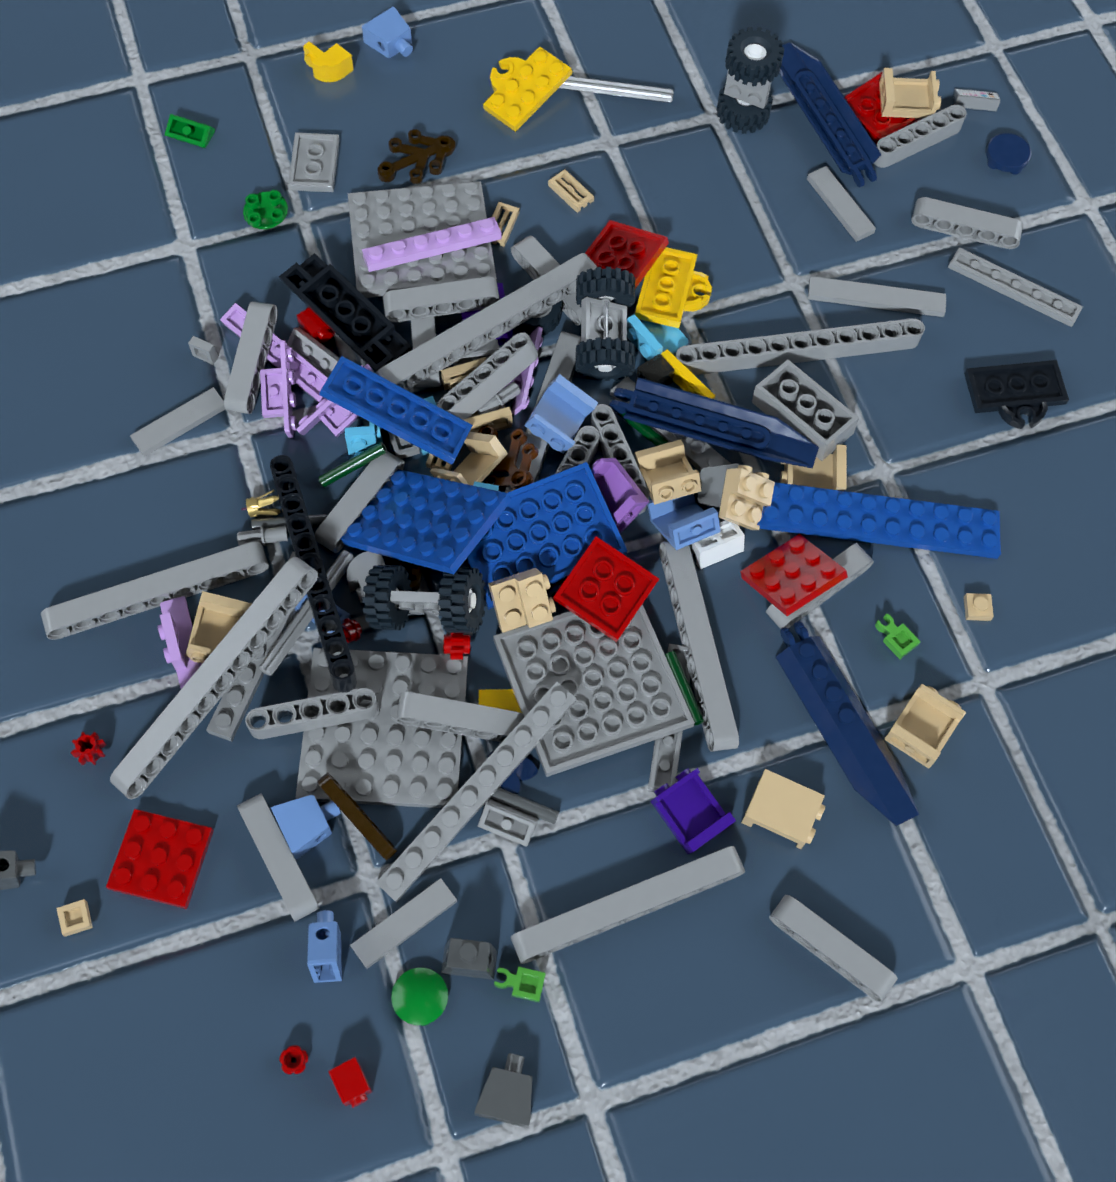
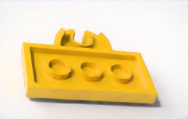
[483,46,572,132]
[635,247,712,328]

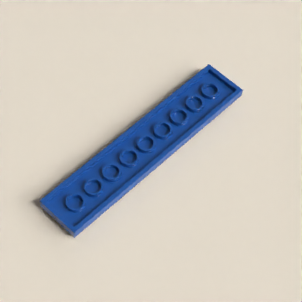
[757,482,1001,559]

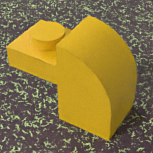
[303,41,353,82]

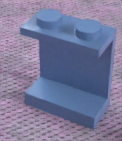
[524,374,598,454]
[647,494,721,550]

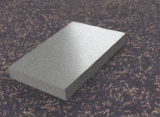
[288,133,340,192]

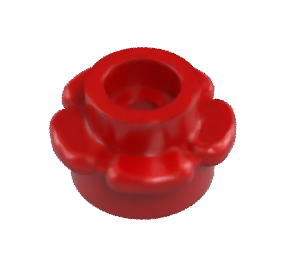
[342,618,362,643]
[279,1045,308,1075]

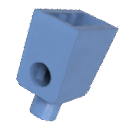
[362,7,413,58]
[271,795,341,859]
[307,910,342,983]

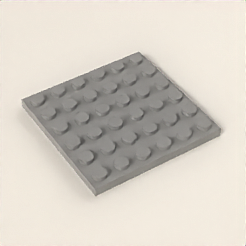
[348,181,497,298]
[493,604,695,777]
[296,648,468,808]

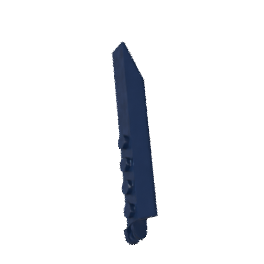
[779,42,881,187]
[609,378,819,469]
[776,621,919,826]

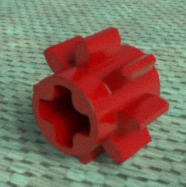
[443,632,470,660]
[71,732,107,765]

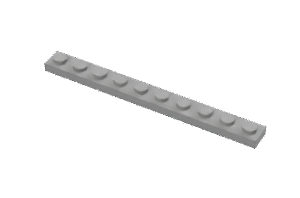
[376,682,577,902]

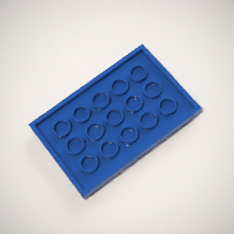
[466,462,628,610]
[340,469,512,575]

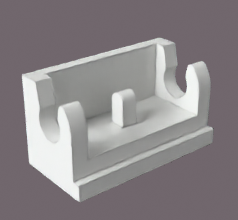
[690,520,745,569]

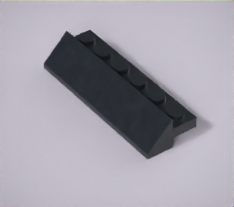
[279,253,412,372]

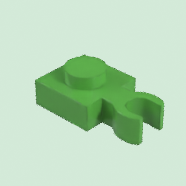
[875,614,921,659]
[494,967,546,1003]

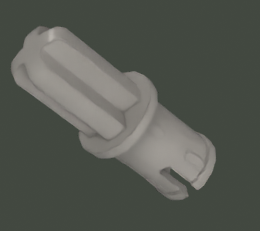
[477,382,521,415]
[237,525,288,546]

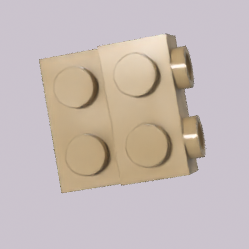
[719,465,775,530]
[488,568,556,633]

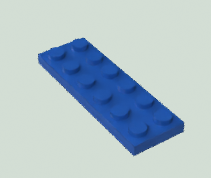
[319,356,473,465]

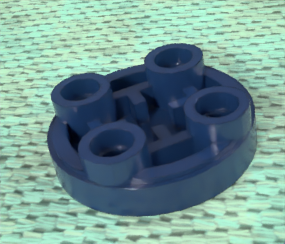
[986,133,1031,175]

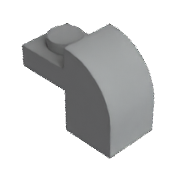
[347,551,385,603]

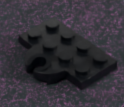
[964,360,1069,429]

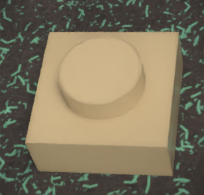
[964,593,994,621]
[57,899,93,937]

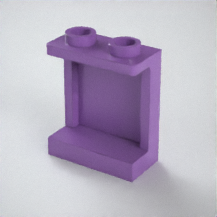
[591,458,650,534]

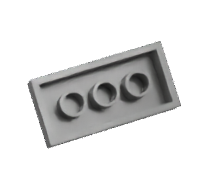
[752,360,859,461]

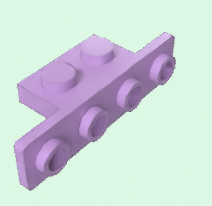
[504,326,543,415]
[260,340,297,438]
[296,364,374,437]
[158,596,202,689]

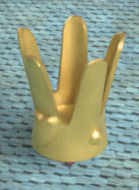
[241,490,281,518]

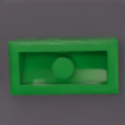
[164,114,215,148]

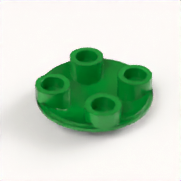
[243,190,288,230]
[391,967,448,1026]

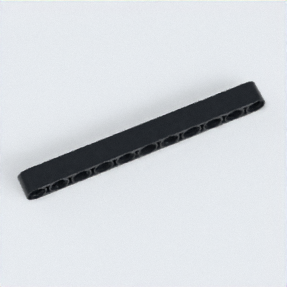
[270,455,357,693]

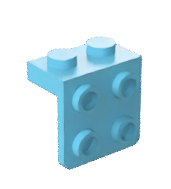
[627,314,688,367]
[345,422,383,459]

